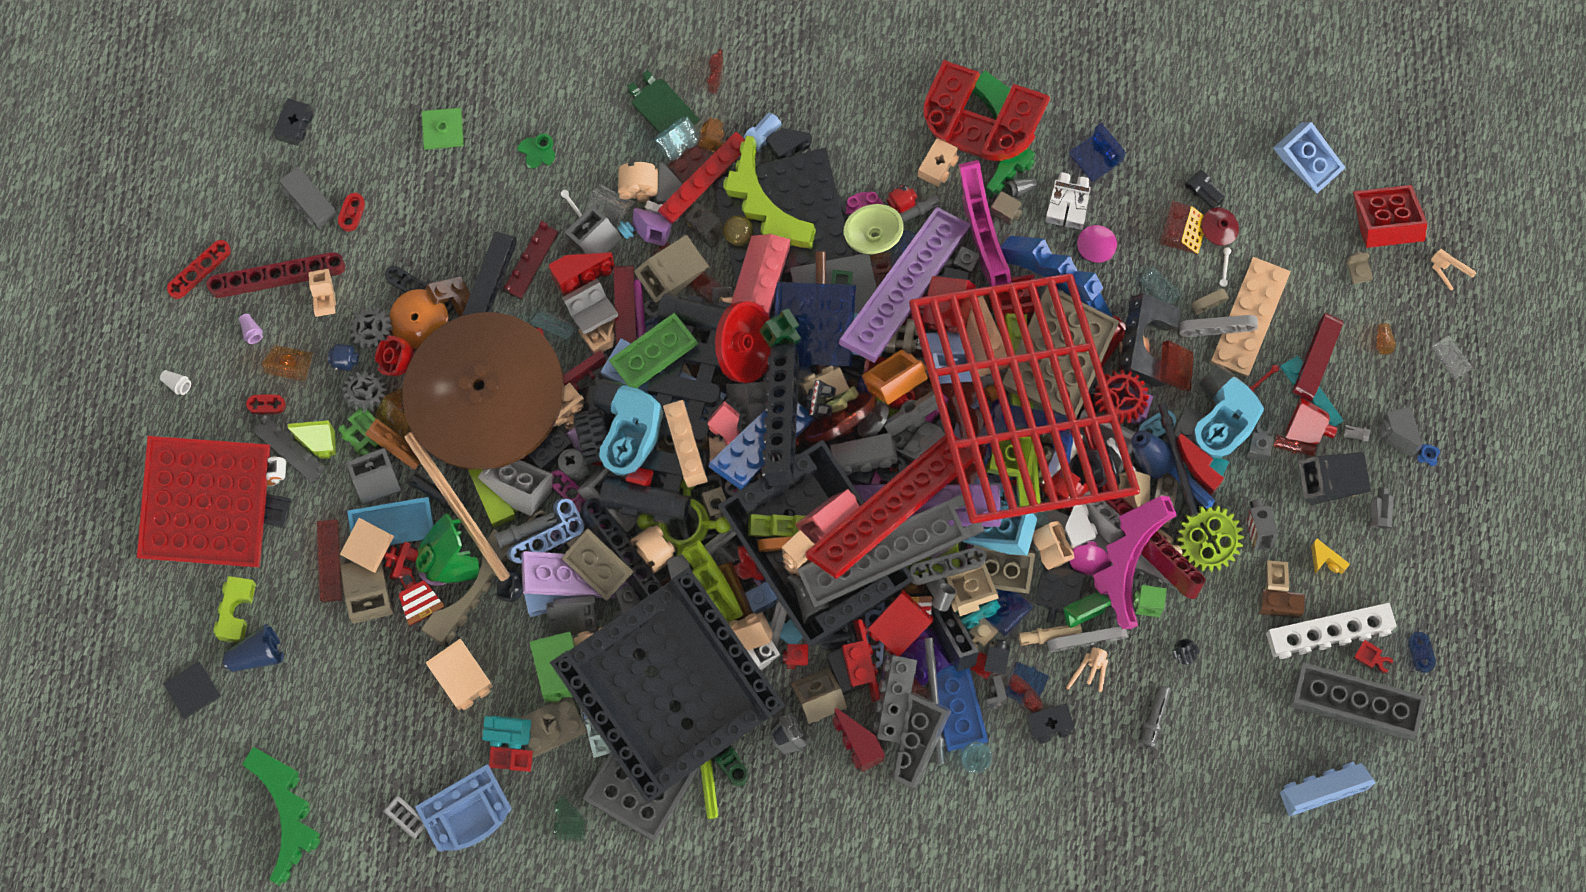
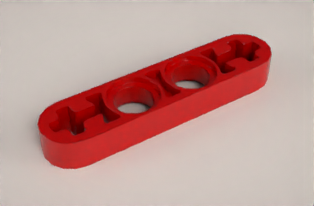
[167,240,231,299]

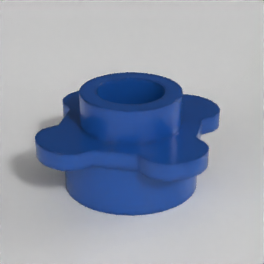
[1417,444,1440,466]

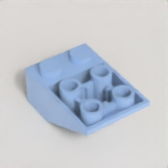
[926,332,972,384]

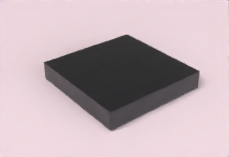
[164,662,221,719]

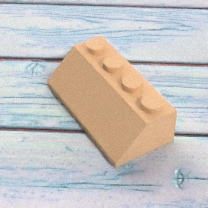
[966,296,1009,377]

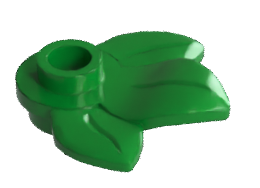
[517,134,555,168]

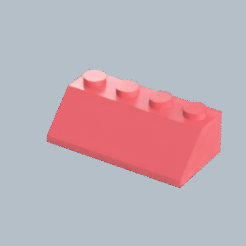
[731,234,790,316]

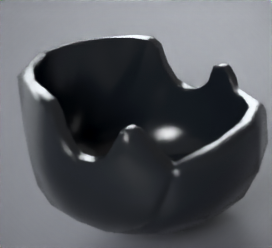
[497,570,523,602]

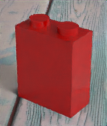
[922,276,976,334]
[868,590,933,657]

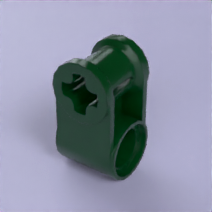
[713,745,748,787]

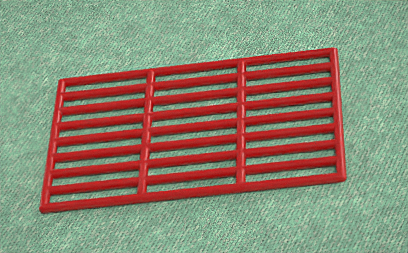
[909,273,1140,524]

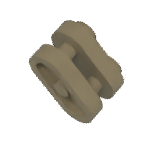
[886,319,918,354]

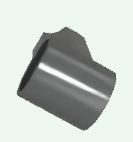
[925,571,957,611]

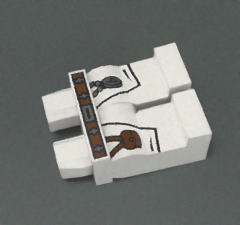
[1045,173,1090,230]

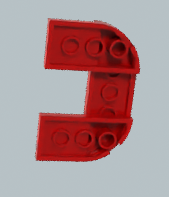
[924,60,1050,161]

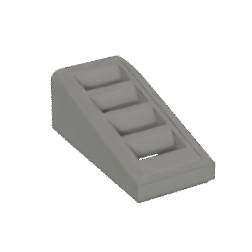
[383,795,425,839]

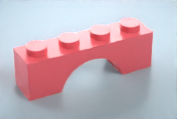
[707,401,762,472]

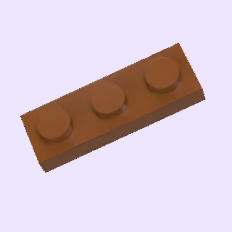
[365,419,420,470]

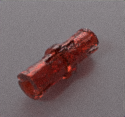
[1274,435,1317,457]

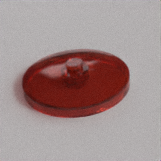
[803,391,877,445]

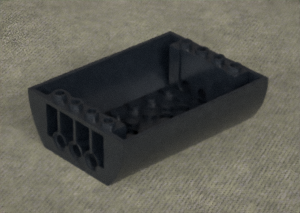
[718,440,914,648]

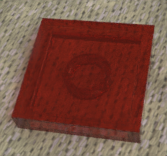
[1160,341,1194,391]

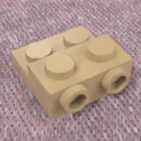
[946,562,998,616]

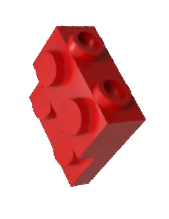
[997,274,1037,319]

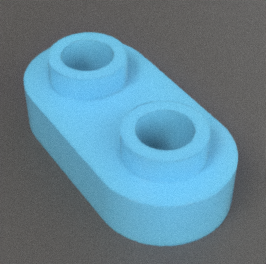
[1139,411,1176,438]

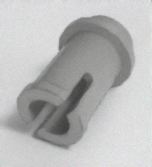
[1343,425,1370,443]

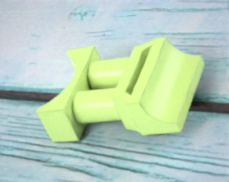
[826,386,859,413]

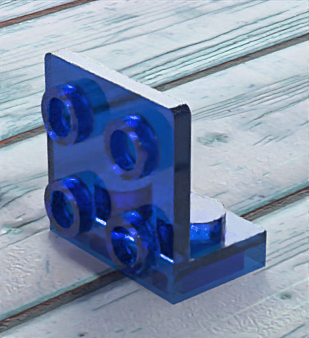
[1069,123,1126,182]

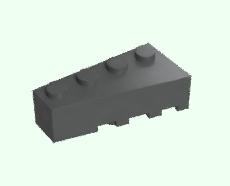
[894,693,952,788]

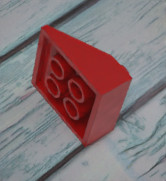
[1353,185,1428,248]

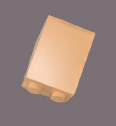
[426,639,493,711]

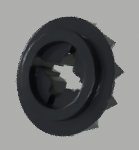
[877,454,909,483]

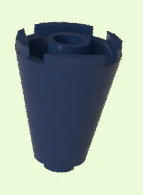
[1131,430,1175,479]
[222,624,284,672]

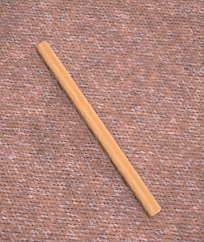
[405,432,510,581]

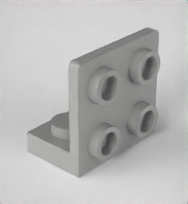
[562,279,618,334]

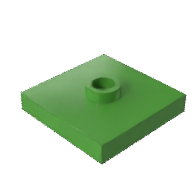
[422,108,464,150]

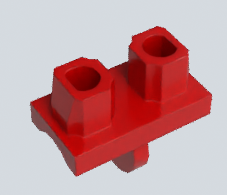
[383,542,418,580]

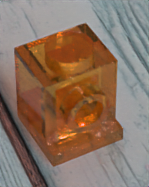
[698,117,724,152]

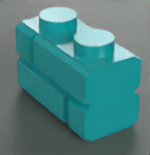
[482,715,531,749]

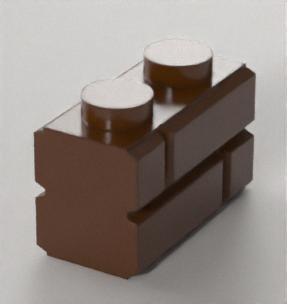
[1259,589,1305,618]

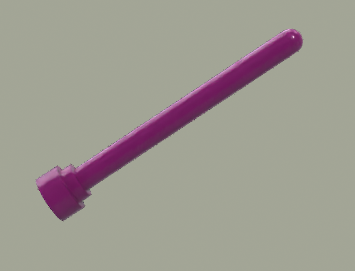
[634,279,645,338]

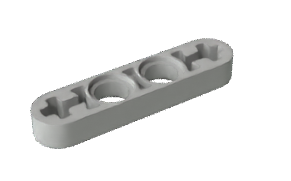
[1179,315,1258,337]
[1047,626,1128,652]

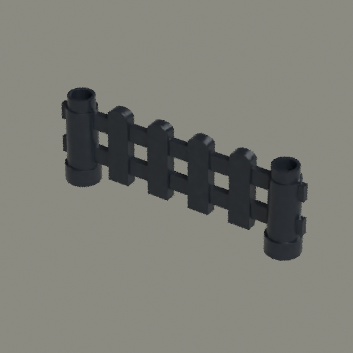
[600,293,733,524]

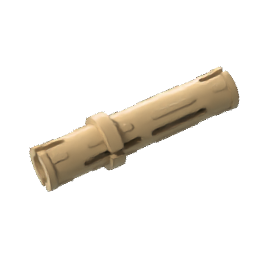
[1018,624,1082,646]

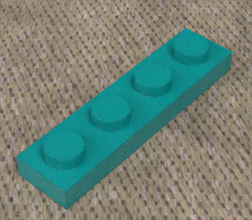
[1281,356,1343,427]

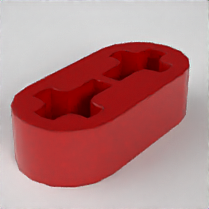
[246,394,286,415]

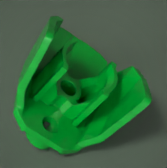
[416,514,479,583]

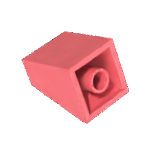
[795,490,860,544]

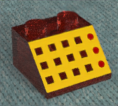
[1160,201,1204,255]

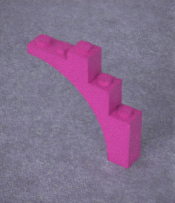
[959,160,1012,286]
[1093,496,1177,629]

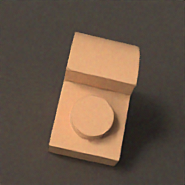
[309,269,336,317]

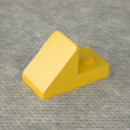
[1311,539,1350,575]

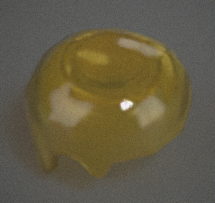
[723,215,753,246]

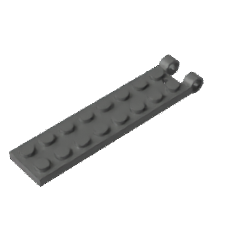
[797,494,985,608]

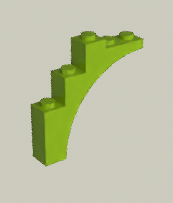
[723,135,816,249]

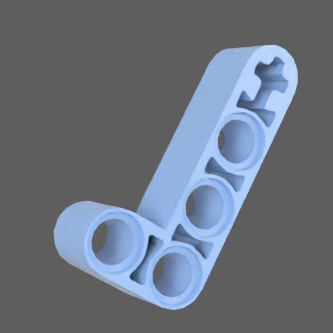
[507,498,584,563]

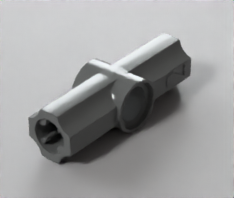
[884,391,938,436]

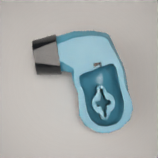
[593,379,663,475]

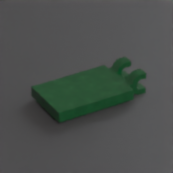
[627,70,700,145]

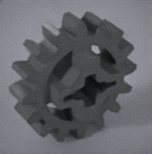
[348,306,393,350]
[342,371,387,413]

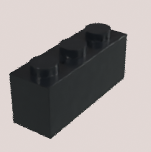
[930,605,979,672]

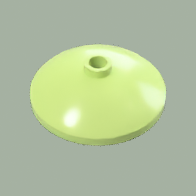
[844,204,904,254]

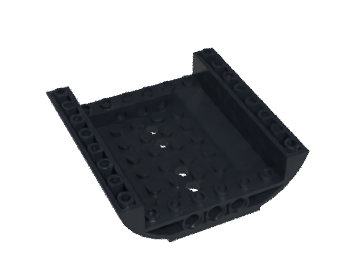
[549,567,785,804]

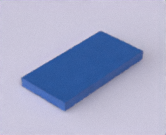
[936,665,988,752]

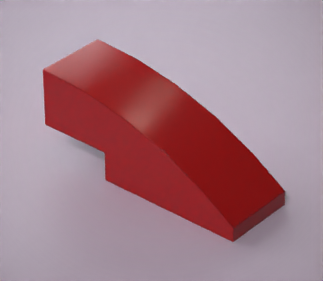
[1177,433,1224,495]

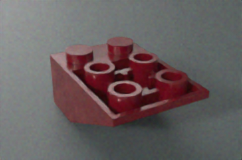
[832,708,885,772]

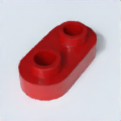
[338,193,365,232]

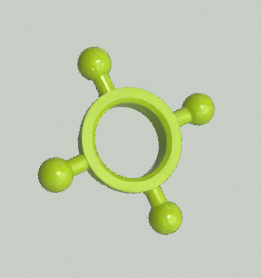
[637,479,731,556]

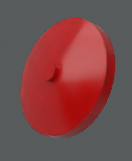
[715,301,771,383]

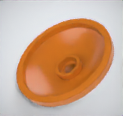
[389,289,449,349]

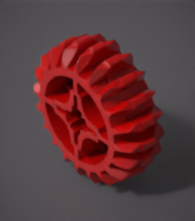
[1094,369,1149,425]

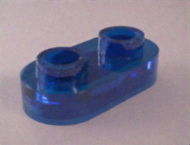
[1408,632,1436,673]

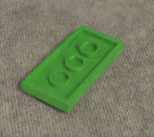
[609,313,698,388]

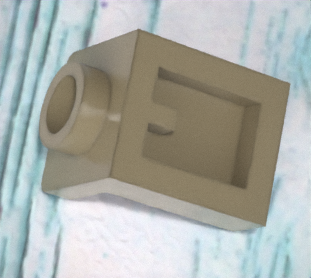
[1346,252,1373,285]

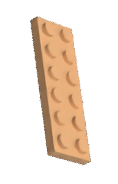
[1210,257,1291,378]

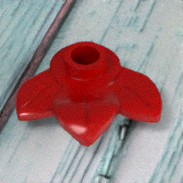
[734,546,764,580]

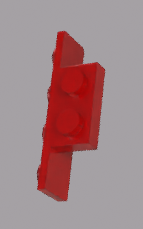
[841,619,881,702]

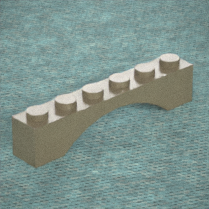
[422,529,515,646]

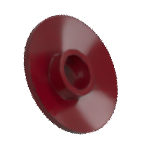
[1201,208,1239,246]

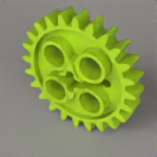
[1176,505,1244,572]

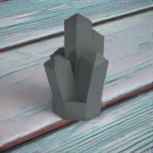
[1368,486,1394,529]

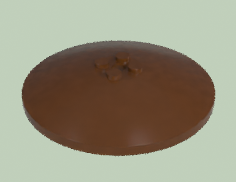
[402,312,564,470]

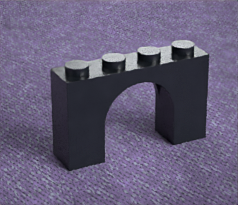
[1118,293,1181,387]

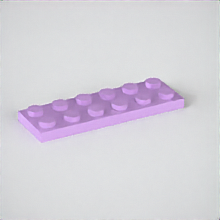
[521,551,643,600]

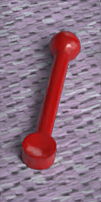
[1249,365,1279,392]

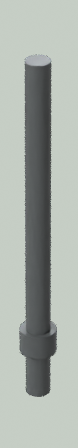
[925,638,945,764]

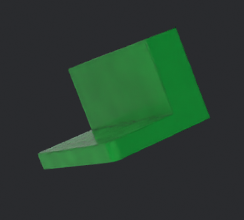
[1063,592,1111,628]

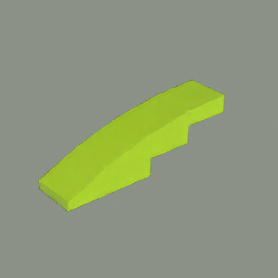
[748,514,805,538]
[681,540,743,623]

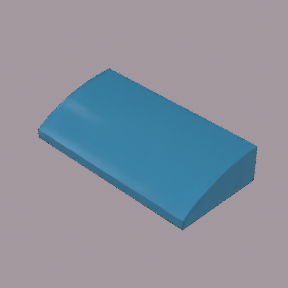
[347,497,434,545]

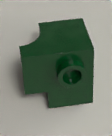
[760,309,801,347]

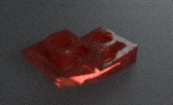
[707,49,724,94]
[1008,673,1043,712]

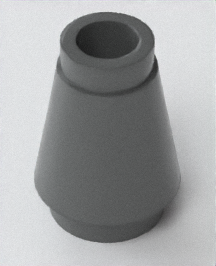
[1006,177,1037,198]

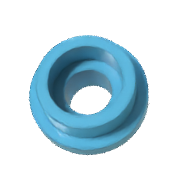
[617,220,635,239]

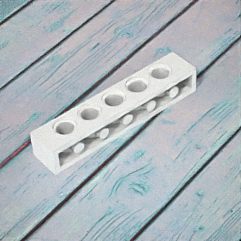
[1266,603,1396,659]

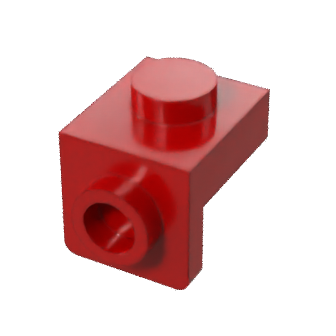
[783,644,808,669]

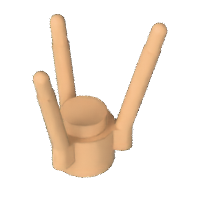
[1431,249,1476,290]
[1066,648,1108,692]

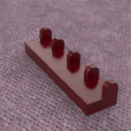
[503,221,559,300]
[563,350,607,391]

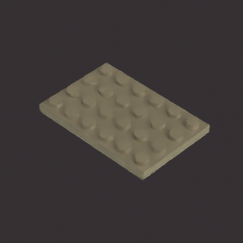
[1002,286,1119,421]

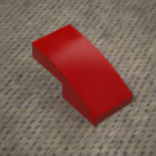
[489,746,533,772]

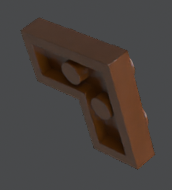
[425,276,470,317]

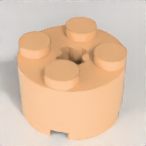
[618,162,658,202]
[630,525,675,574]

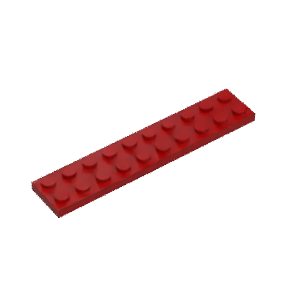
[805,435,974,579]

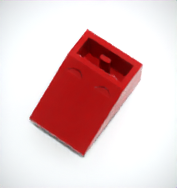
[548,252,615,297]

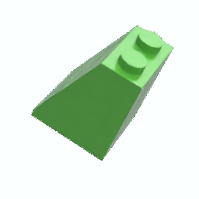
[530,632,575,703]

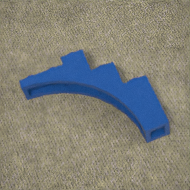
[1000,236,1113,317]

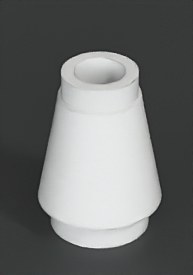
[160,370,191,395]

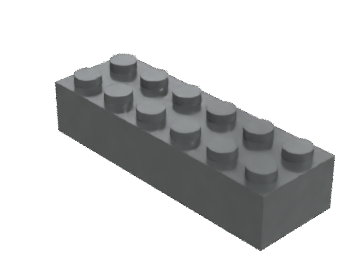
[1289,662,1426,741]

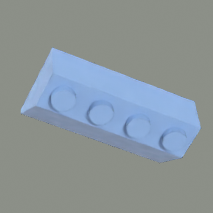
[1280,762,1375,816]

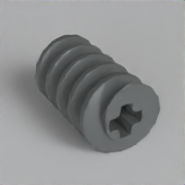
[558,449,591,481]

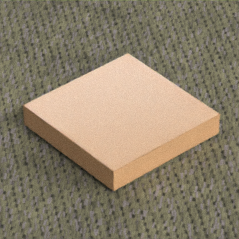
[340,518,394,573]

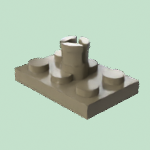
[562,529,633,601]
[520,697,587,758]

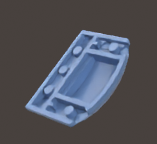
[415,764,512,851]

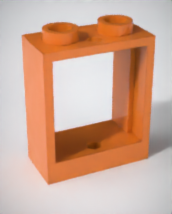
[862,350,928,404]

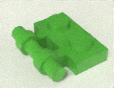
[338,408,380,456]

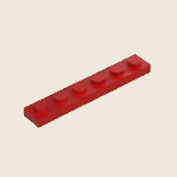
[658,132,745,224]

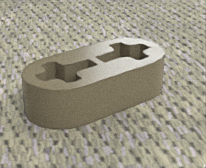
[1191,289,1229,315]

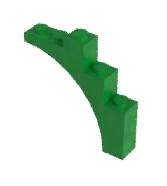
[972,70,1035,198]
[242,747,320,886]

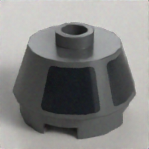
[770,713,809,754]

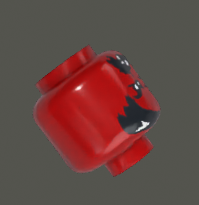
[886,185,917,213]

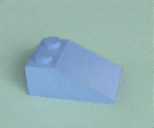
[1273,122,1345,193]

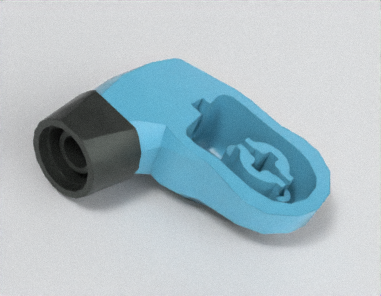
[1194,364,1264,458]

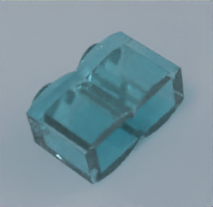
[653,116,701,160]

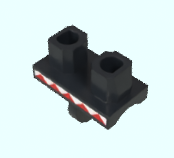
[801,380,836,421]

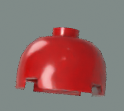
[375,335,414,376]

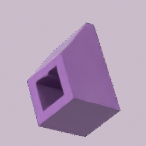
[632,208,672,246]

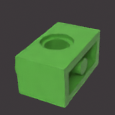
[1133,585,1167,618]

